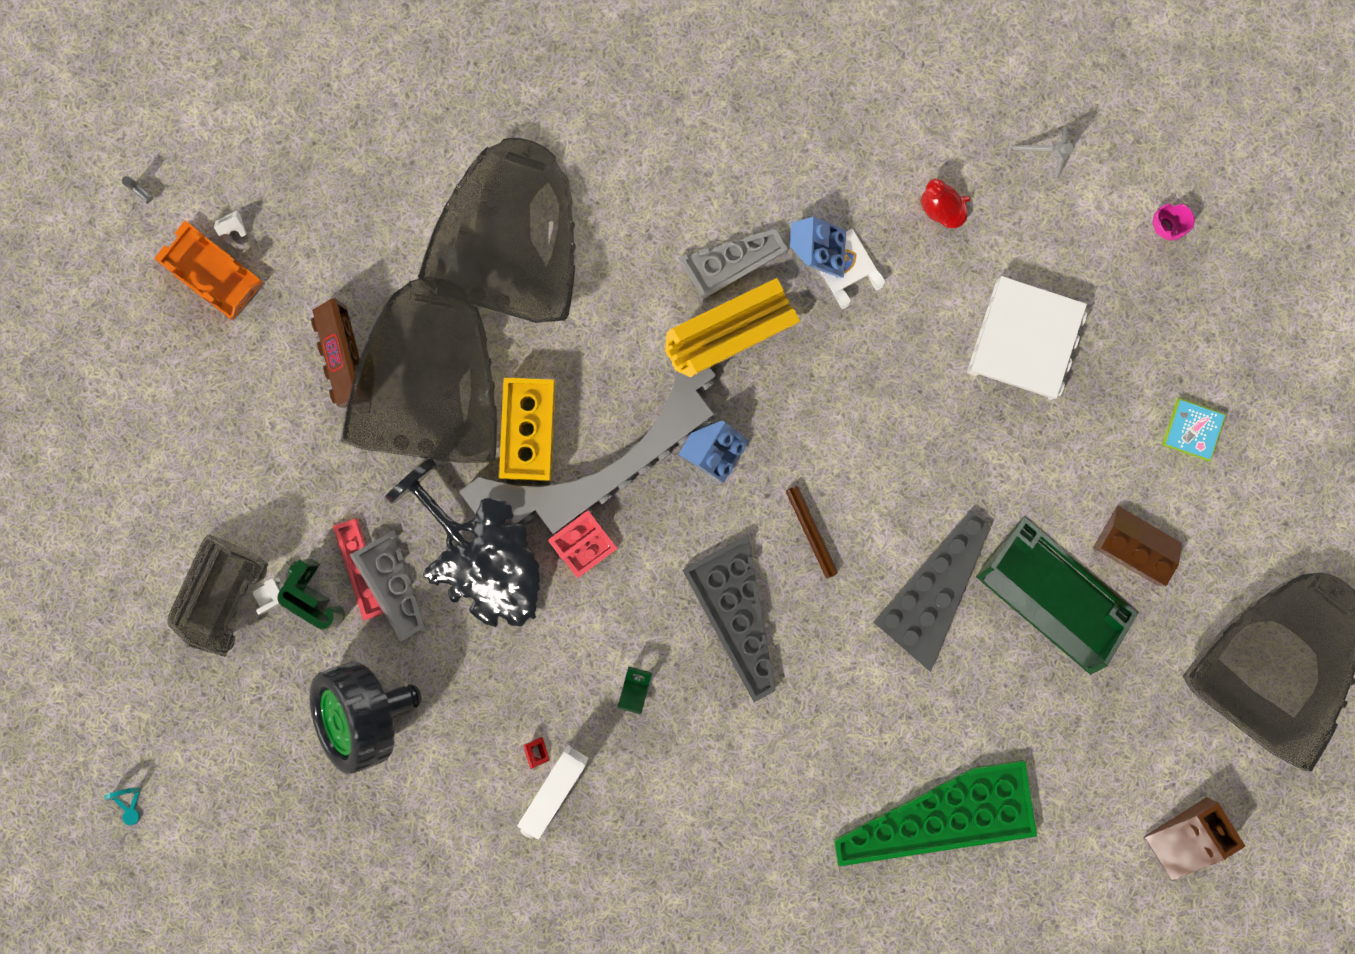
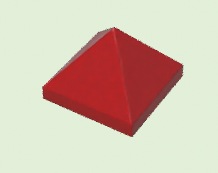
[523,737,550,769]

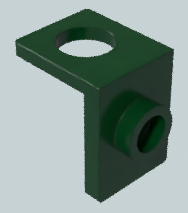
[617,666,652,715]

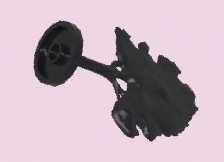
[385,458,540,627]

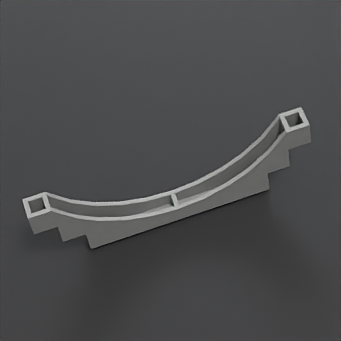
[459,313,716,534]

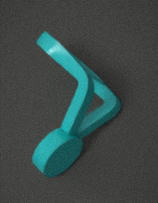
[104,787,141,826]

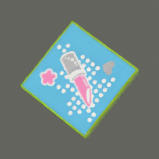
[1162,398,1226,462]

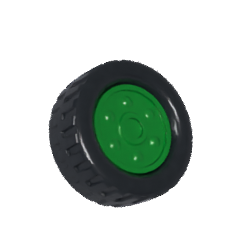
[309,662,422,774]

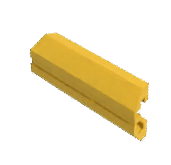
[665,278,801,377]

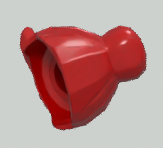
[921,178,971,228]

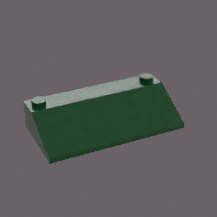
[976,517,1138,675]

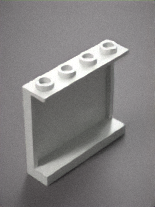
[967,276,1087,400]

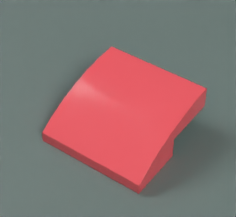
[548,510,617,578]

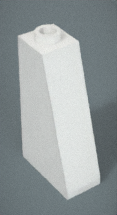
[517,745,588,840]

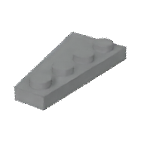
[678,228,788,301]
[350,529,424,641]

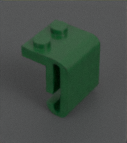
[277,559,345,629]

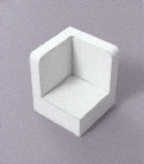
[253,578,283,615]

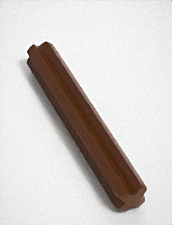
[786,486,838,578]

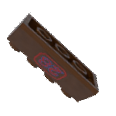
[311,298,371,408]

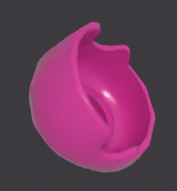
[1152,203,1195,241]

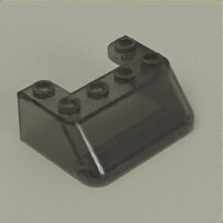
[167,534,268,657]

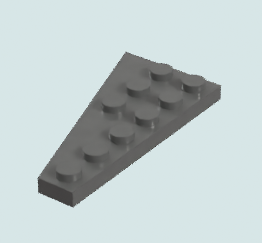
[873,510,990,672]
[682,535,776,702]

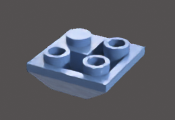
[790,217,846,278]
[678,421,749,483]

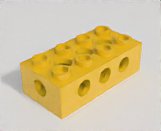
[499,378,556,481]

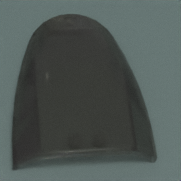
[418,138,576,323]
[340,277,497,463]
[1182,572,1355,772]

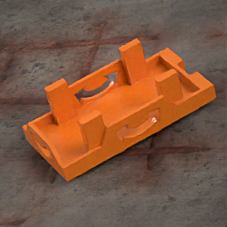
[154,220,265,321]

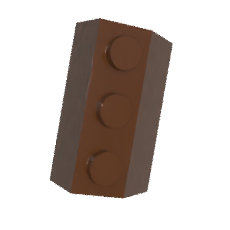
[1093,505,1182,587]

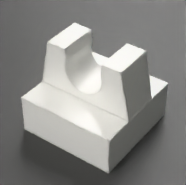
[214,210,246,244]

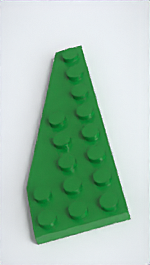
[834,760,1037,867]

